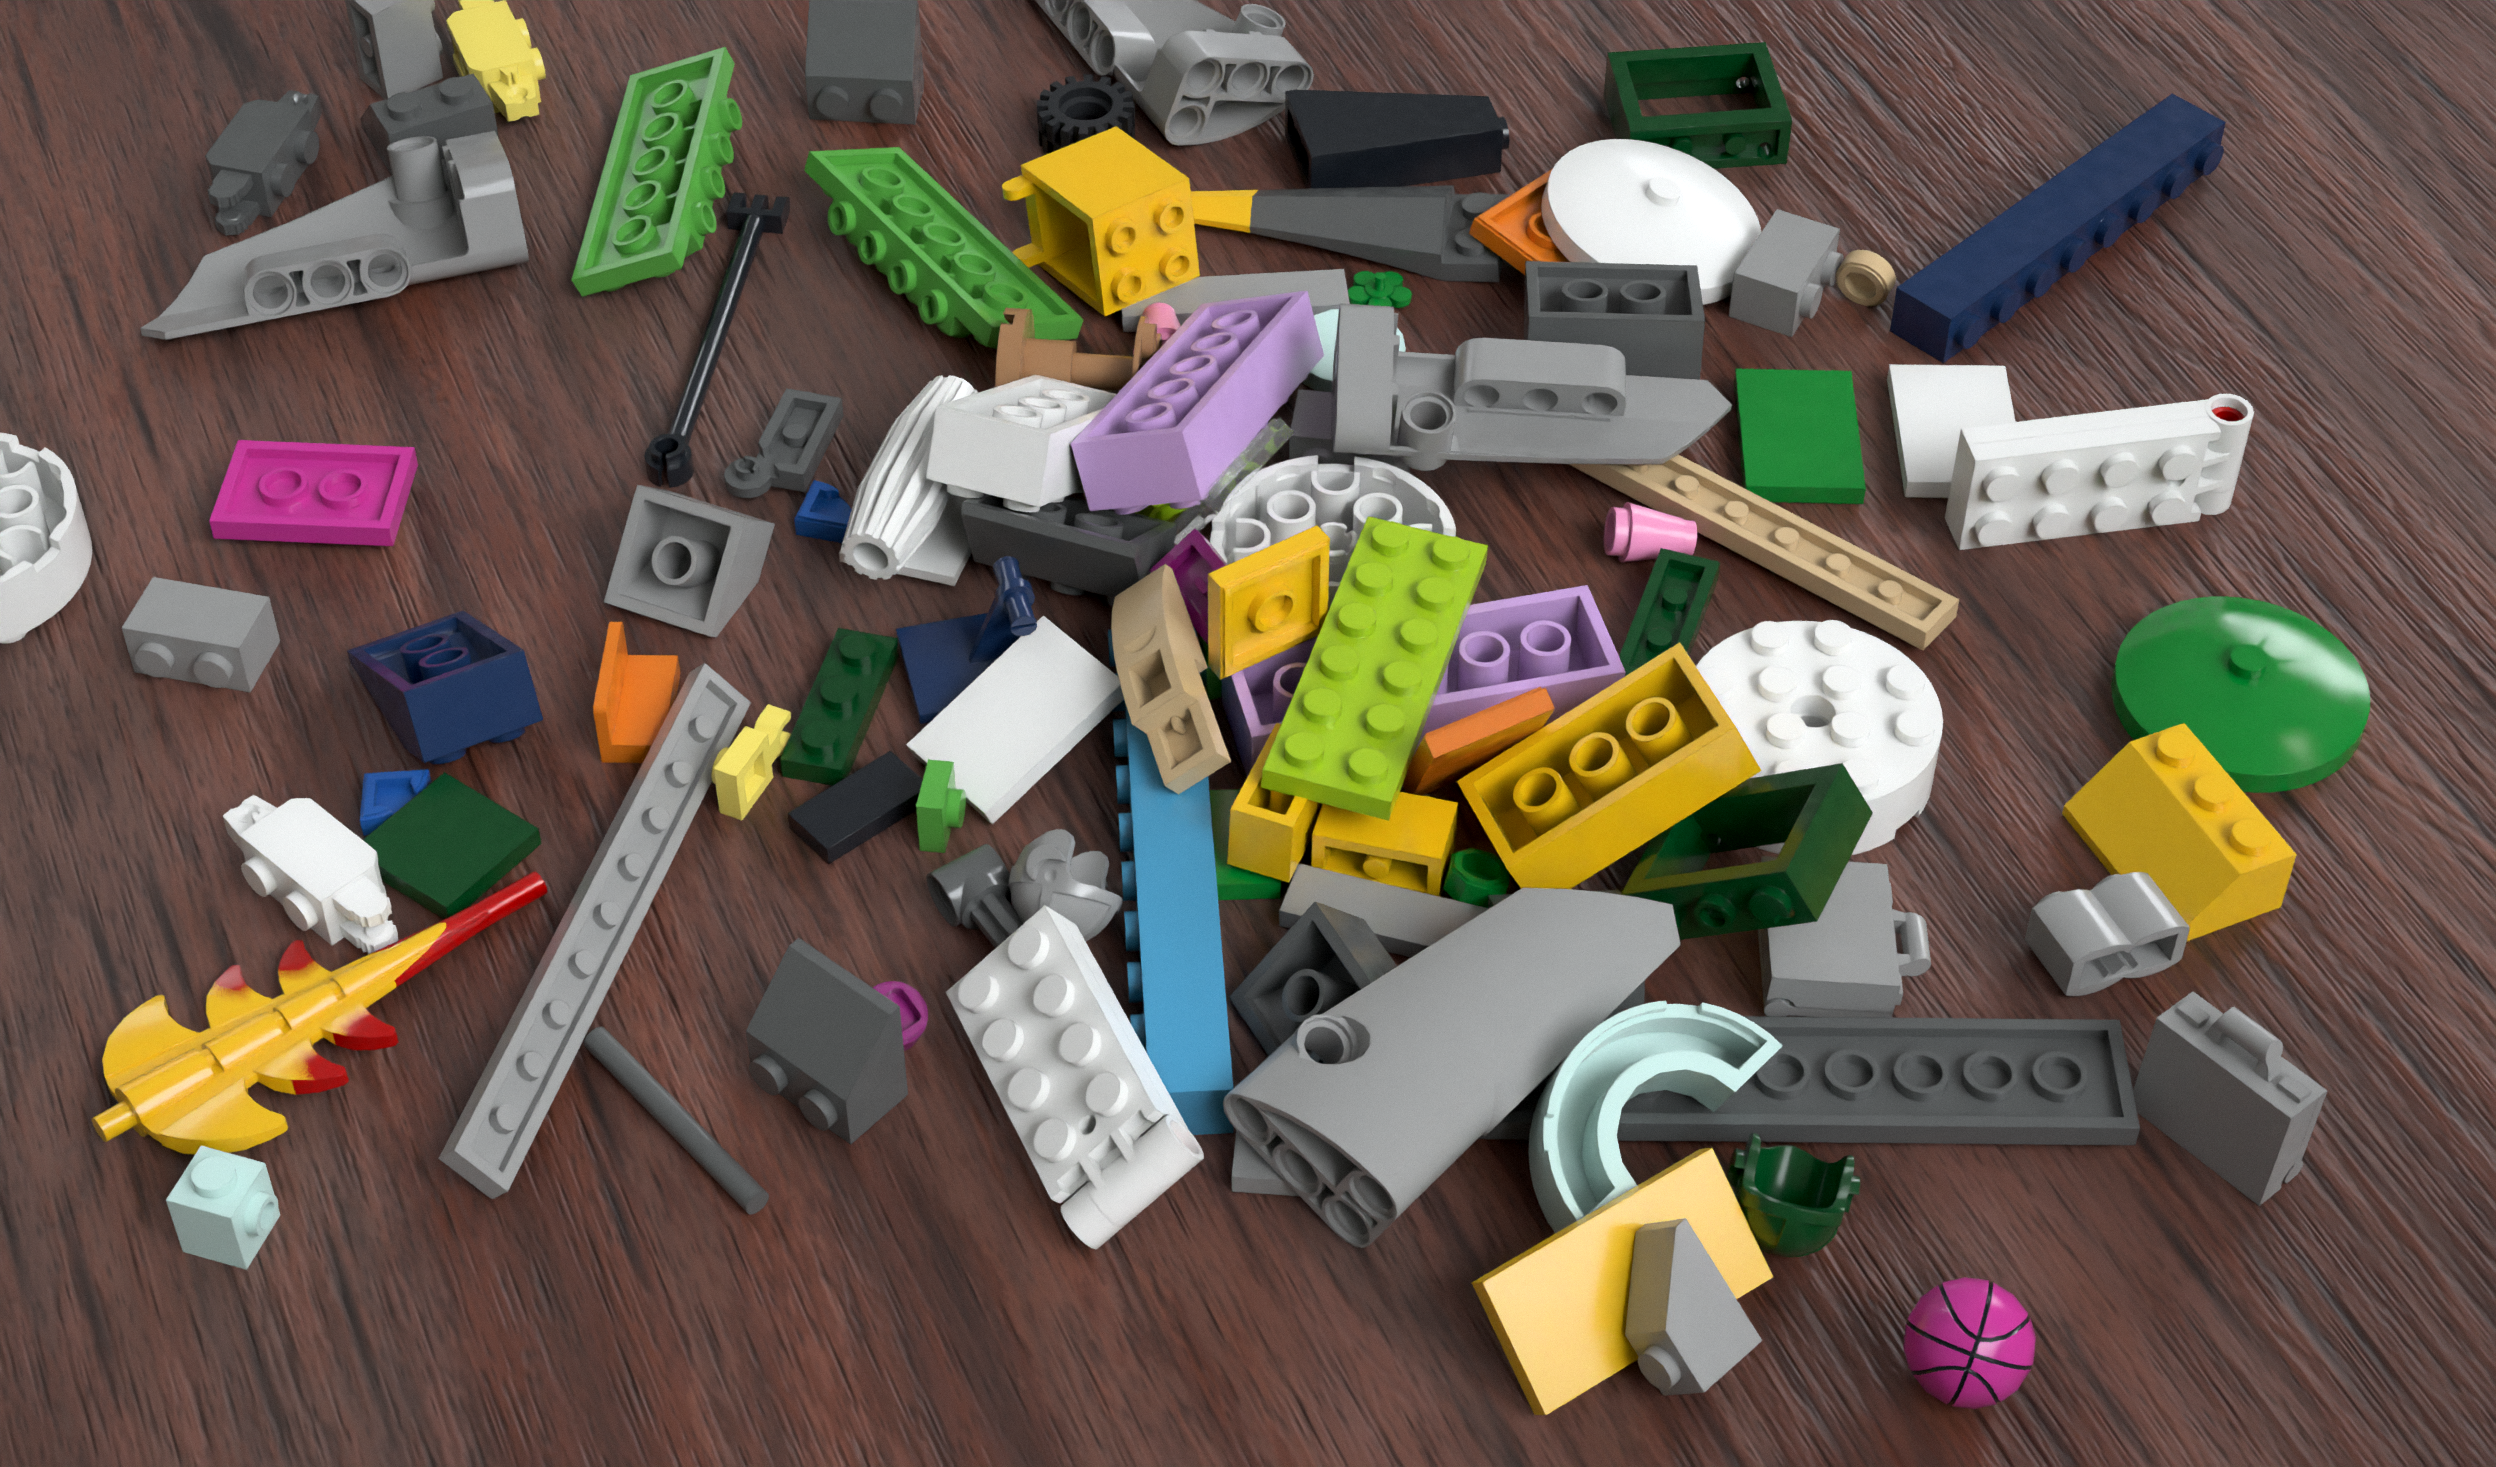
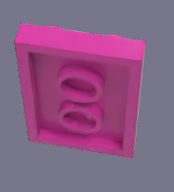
[209,440,418,546]

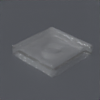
[1173,417,1295,545]

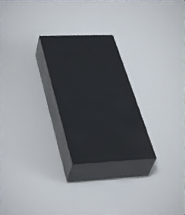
[788,751,923,864]

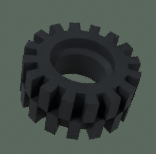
[1037,74,1135,155]

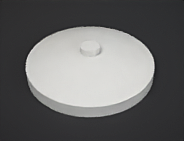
[1541,139,1761,305]

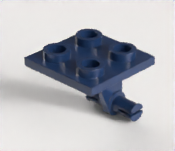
[896,556,1037,724]

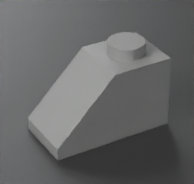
[1625,1218,1762,1396]

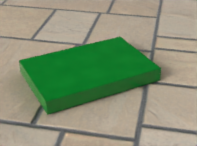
[1734,368,1866,504]

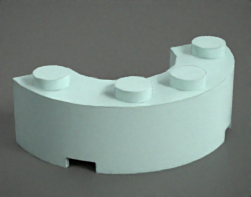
[1528,1000,1783,1233]

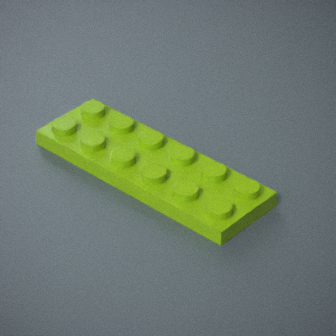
[1261,516,1488,821]

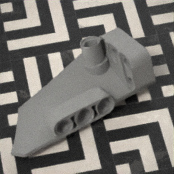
[1035,0,1314,146]
[140,131,529,340]
[1331,303,1732,471]
[1223,888,1681,1248]

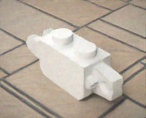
[223,795,399,955]

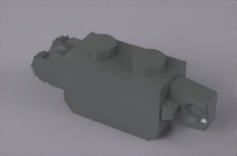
[205,90,322,236]

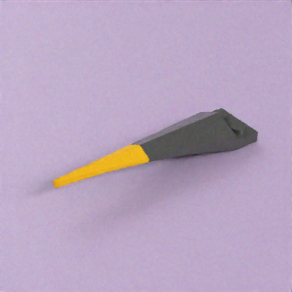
[1191,185,1510,282]

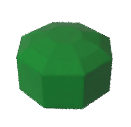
[1443,848,1510,908]

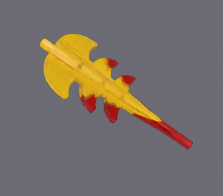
[92,871,548,1155]

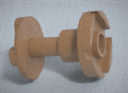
[995,308,1162,391]

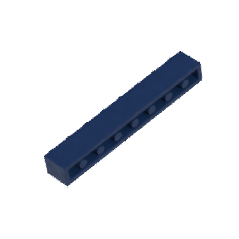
[1890,94,2226,363]

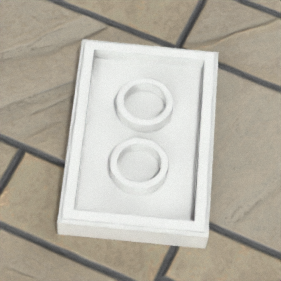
[1887,364,2016,498]
[906,615,1124,824]

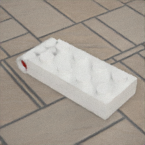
[1945,394,2254,550]
[946,905,1204,1249]

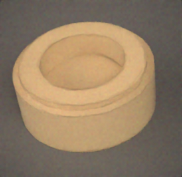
[1836,250,1896,306]

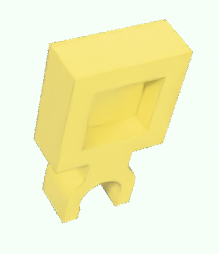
[711,704,791,820]

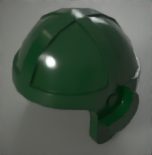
[1726,1132,1860,1258]

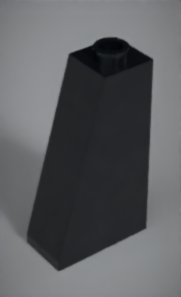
[1285,89,1510,189]

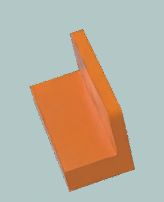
[593,622,680,763]

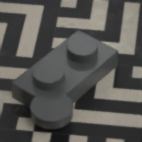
[724,388,844,498]

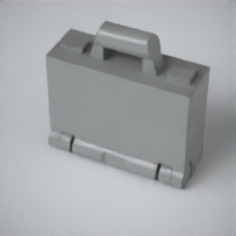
[1758,856,1931,1018]
[2133,992,2327,1206]

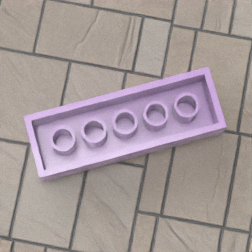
[1070,291,1324,515]
[1222,585,1626,777]

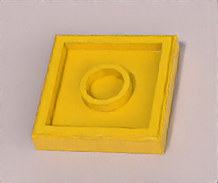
[1208,525,1330,680]

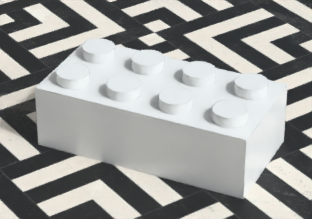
[926,375,1116,512]

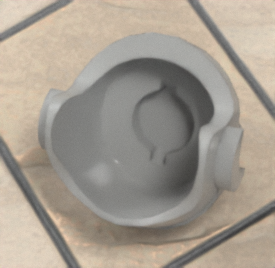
[1008,829,1123,941]

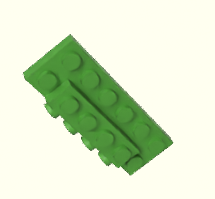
[572,47,742,297]
[804,147,1084,349]

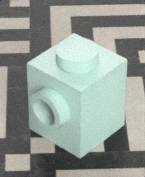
[166,1145,280,1270]

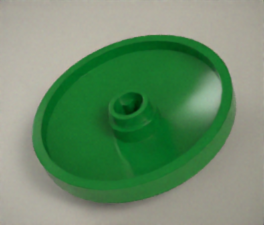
[2111,596,2370,793]

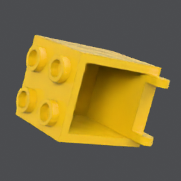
[1002,126,1200,317]

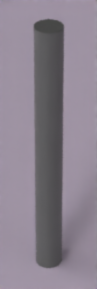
[584,1027,769,1214]

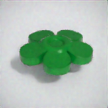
[1348,271,1412,308]

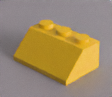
[2062,723,2297,942]

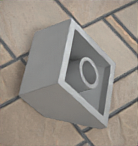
[604,485,775,637]

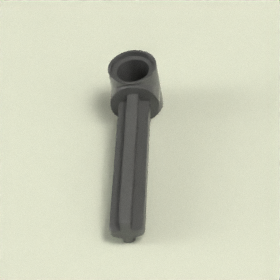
[926,844,1023,948]

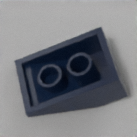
[347,611,543,764]

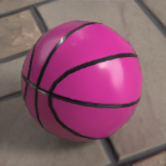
[1903,1277,2036,1409]

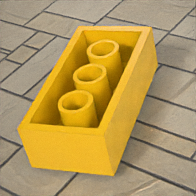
[1457,642,1762,889]

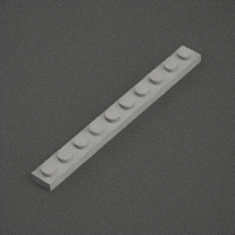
[438,663,751,1199]

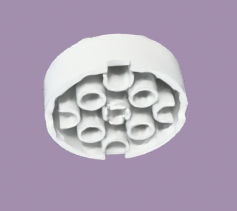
[0,432,92,644]
[1210,455,1456,611]
[1696,620,1943,855]

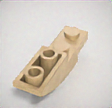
[1111,564,1231,795]

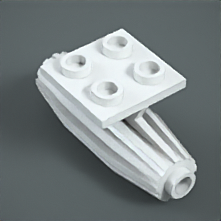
[839,375,978,586]

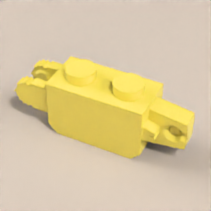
[446,0,546,122]

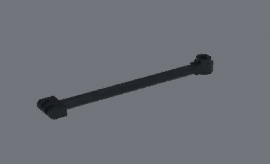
[644,192,790,488]

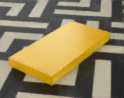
[1472,1148,1773,1415]

